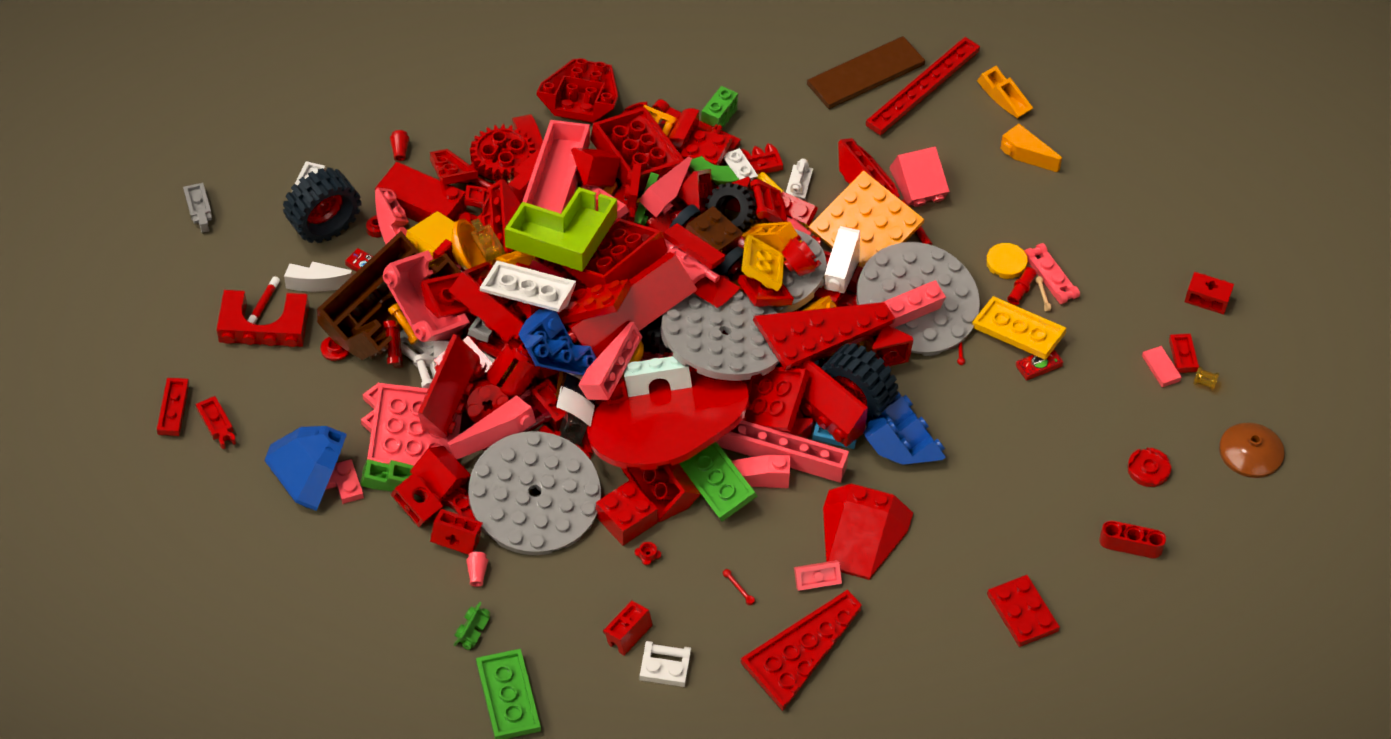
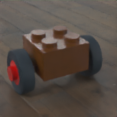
[669,204,744,278]

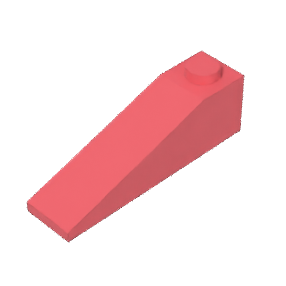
[639,156,692,217]
[579,322,642,400]
[448,395,536,460]
[731,455,790,488]

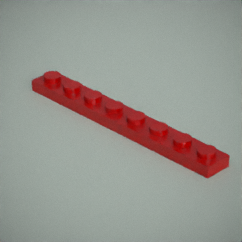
[866,37,980,136]

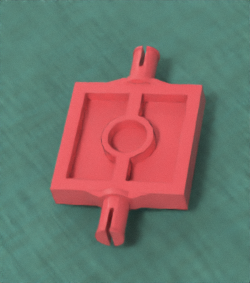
[664,239,720,284]

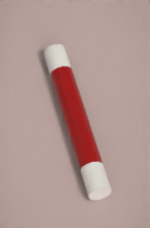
[247,276,280,324]

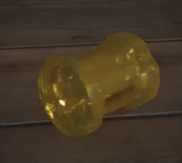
[1193,366,1220,391]

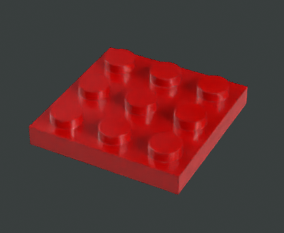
[745,366,810,432]

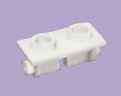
[723,148,758,182]
[786,159,813,199]

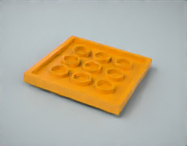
[809,170,924,268]

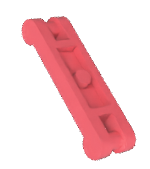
[1024,243,1080,304]

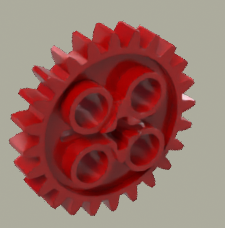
[470,124,535,179]

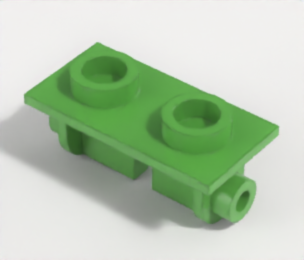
[453,602,490,650]

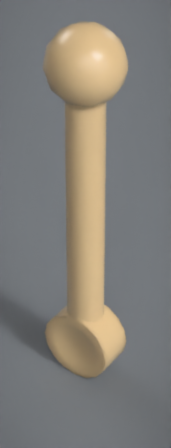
[1035,276,1051,311]

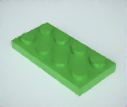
[679,441,758,522]
[476,649,541,739]

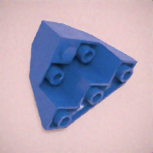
[518,309,597,376]
[864,391,946,465]
[264,426,347,511]

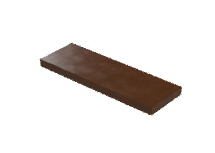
[807,36,925,109]

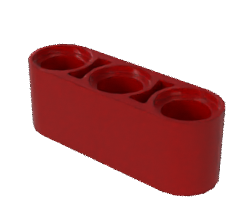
[1099,521,1166,558]

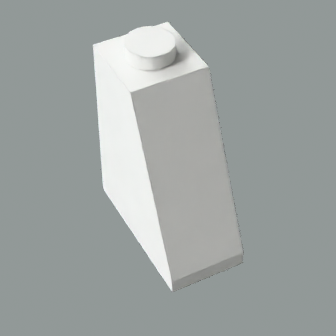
[825,226,860,293]

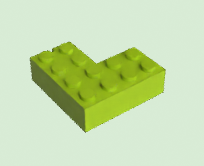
[505,187,617,272]

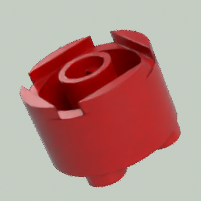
[464,379,509,423]

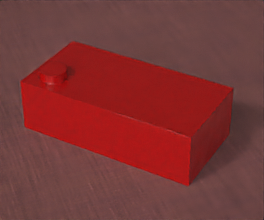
[375,161,467,223]

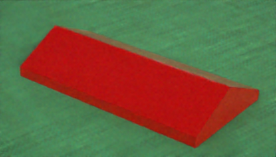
[421,272,469,319]

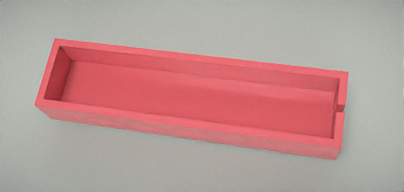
[523,120,590,214]

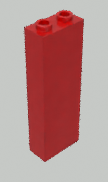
[566,252,698,358]

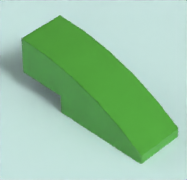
[360,459,413,491]

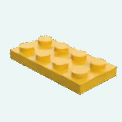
[972,296,1066,360]

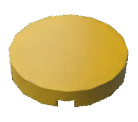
[986,243,1028,279]

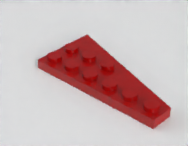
[753,302,896,370]
[740,590,862,711]

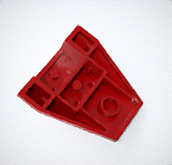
[823,483,913,580]

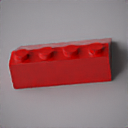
[590,107,684,192]
[562,218,668,288]
[448,261,527,343]
[418,334,482,439]

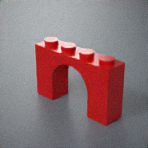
[216,290,309,347]

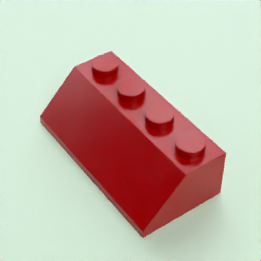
[797,360,868,447]
[621,463,701,522]

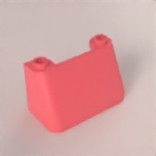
[383,250,470,342]

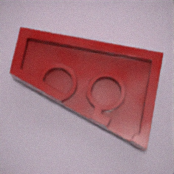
[430,149,478,185]

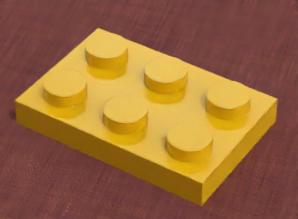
[742,234,784,292]

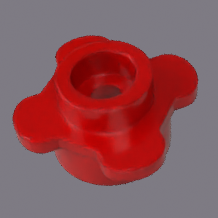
[635,542,661,565]

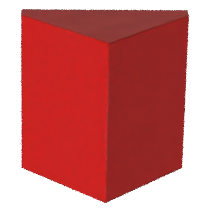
[571,148,621,187]
[677,169,712,212]
[871,325,914,367]
[410,446,471,501]

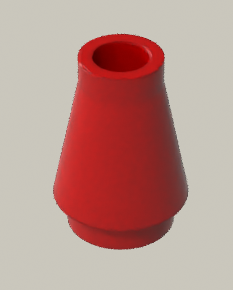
[390,130,410,161]

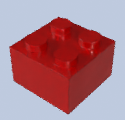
[596,480,658,546]

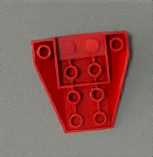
[536,58,618,122]

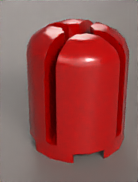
[487,335,541,397]

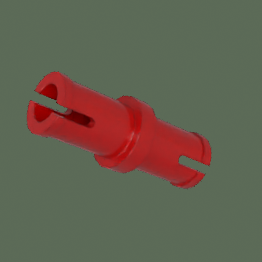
[1007,267,1037,306]

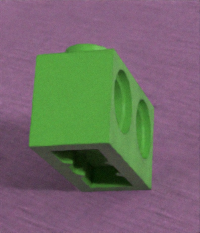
[701,86,738,128]

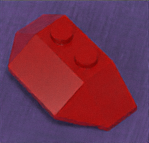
[838,138,900,198]
[481,179,521,260]

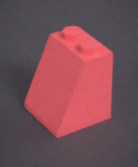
[889,146,950,207]

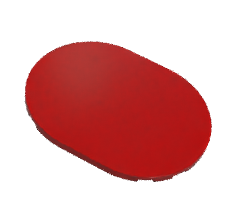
[587,365,749,470]

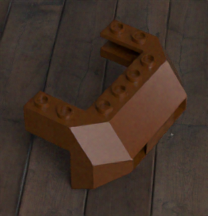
[317,231,461,360]

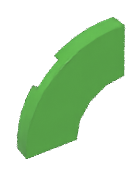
[688,156,739,186]

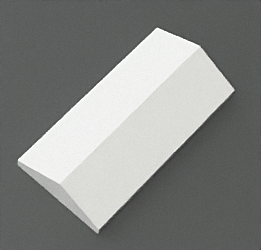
[479,261,576,312]

